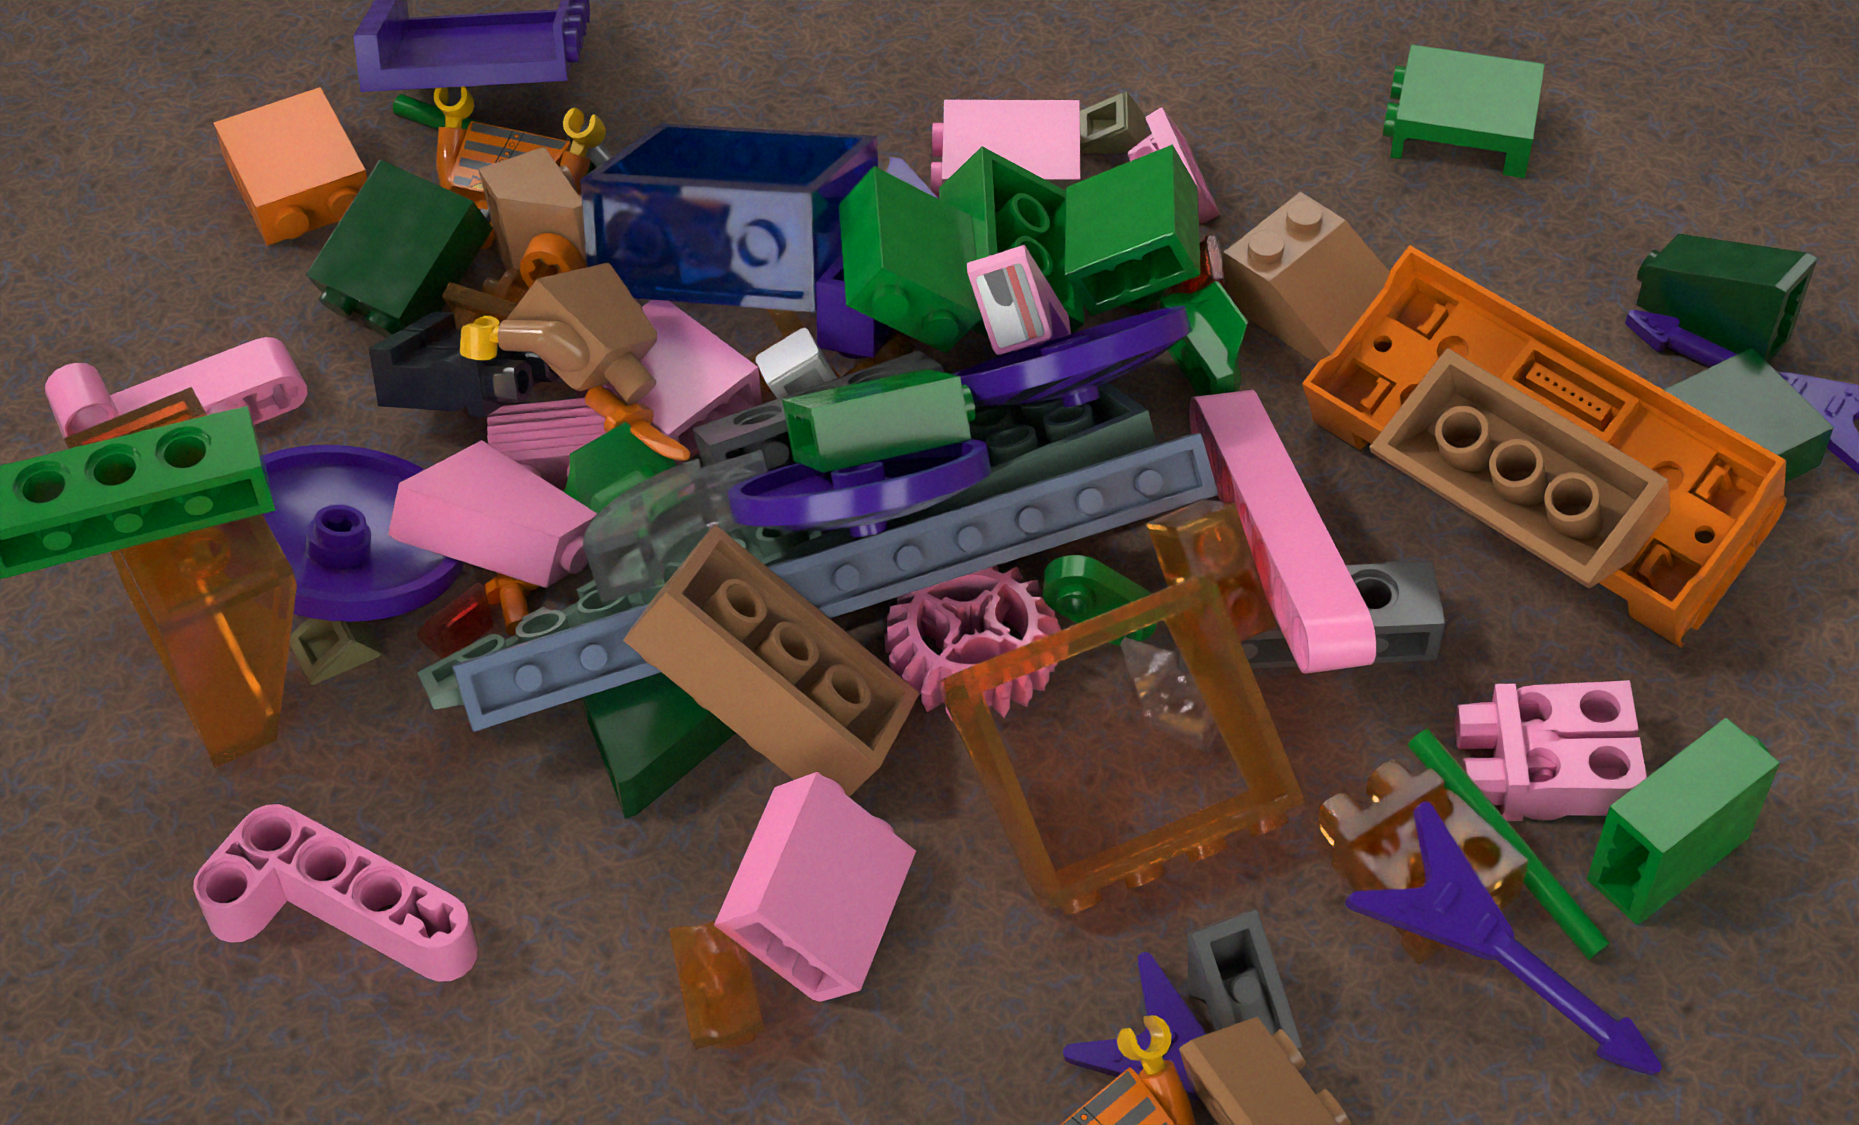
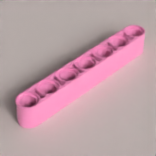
[1189,390,1376,674]

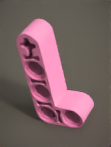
[45,337,308,449]
[193,804,478,982]

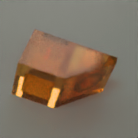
[1146,500,1276,651]

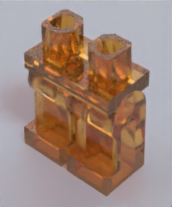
[1317,759,1528,965]

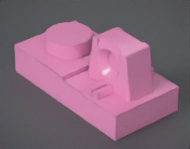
[1128,107,1220,224]

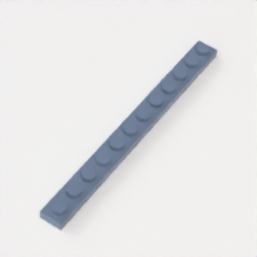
[452,433,1218,732]

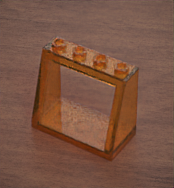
[64,387,297,768]
[937,571,1305,915]

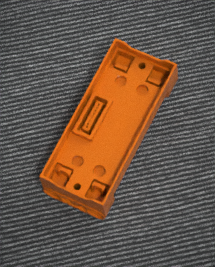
[1302,245,1787,648]

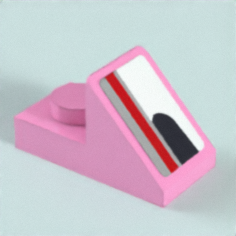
[967,245,1071,355]

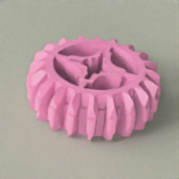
[884,565,1061,723]

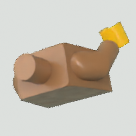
[460,263,657,405]

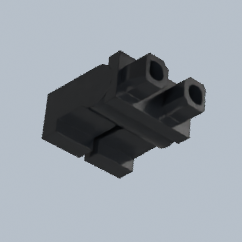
[368,311,560,417]

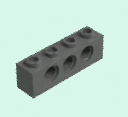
[692,350,944,503]
[1170,560,1445,672]

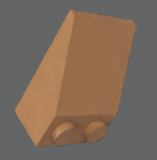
[1220,191,1390,364]

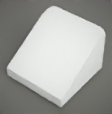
[756,328,838,399]

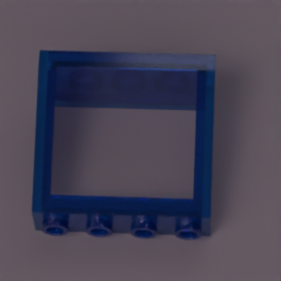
[580,123,878,312]

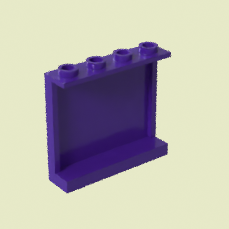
[353,0,590,92]

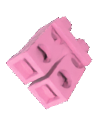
[1454,680,1647,821]

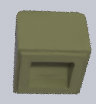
[1080,91,1146,154]
[287,618,383,685]

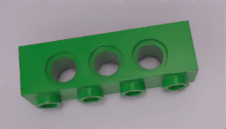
[0,406,276,579]

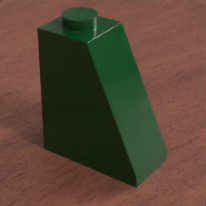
[1636,233,1818,363]
[582,672,736,818]

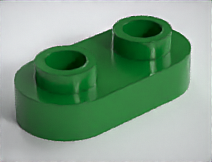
[1043,555,1157,646]

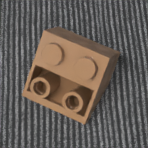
[478,147,606,294]

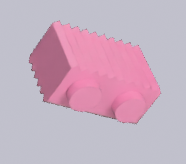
[487,398,606,490]

